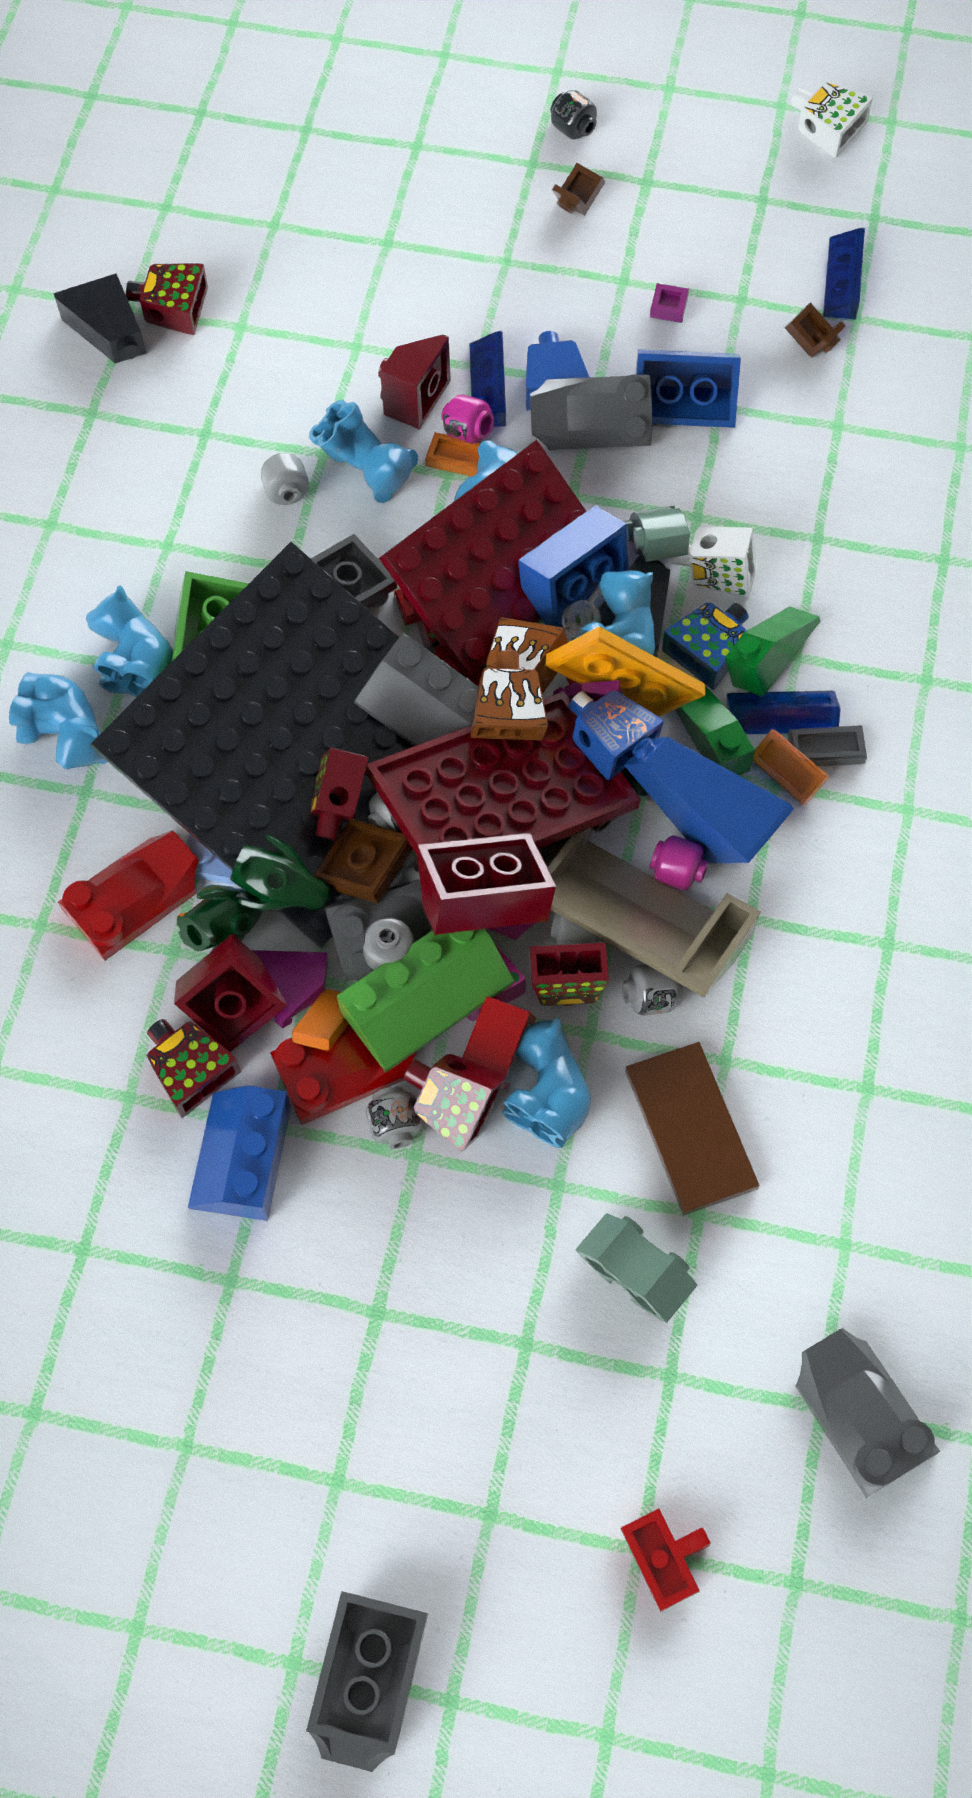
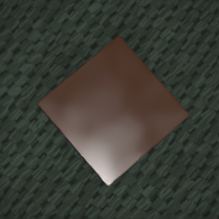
[313,819,413,904]

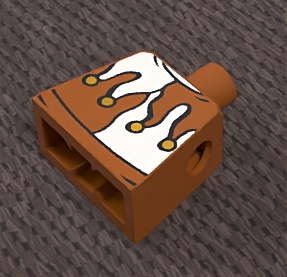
[487,617,569,693]
[471,650,548,740]

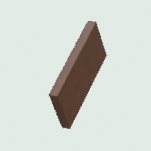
[625,1042,760,1216]

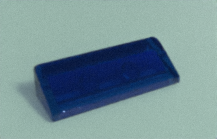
[823,228,865,320]
[469,331,506,427]
[726,690,841,734]

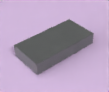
[788,725,867,766]

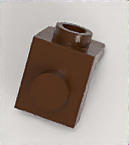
[552,163,605,216]
[784,302,846,357]

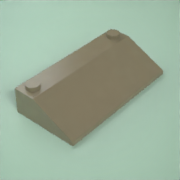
[538,827,761,997]

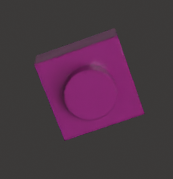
[650,283,689,323]

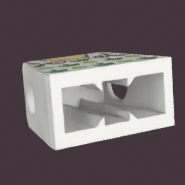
[791,81,873,158]
[672,527,757,597]

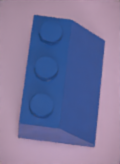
[636,349,741,428]
[518,506,629,628]
[188,1085,291,1221]

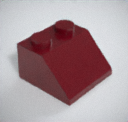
[378,334,451,430]
[174,934,287,1052]

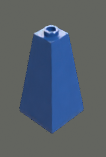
[624,737,794,863]

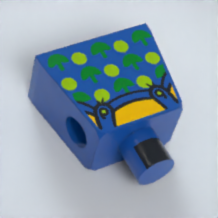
[662,602,749,691]

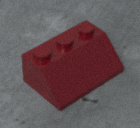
[417,833,556,935]

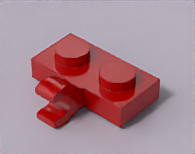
[620,1508,711,1612]

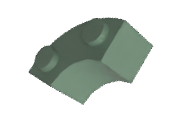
[624,505,690,562]
[575,1213,698,1323]

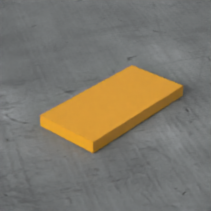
[545,626,705,717]

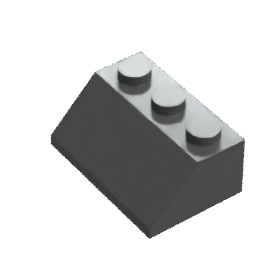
[354,632,479,746]

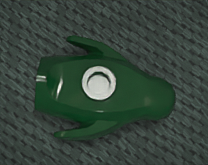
[230,835,330,911]
[177,884,264,952]

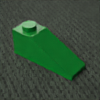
[725,606,821,697]
[675,681,755,775]

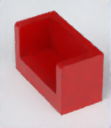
[462,996,537,1092]

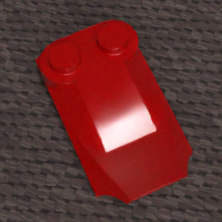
[58,830,199,961]
[270,1025,418,1125]

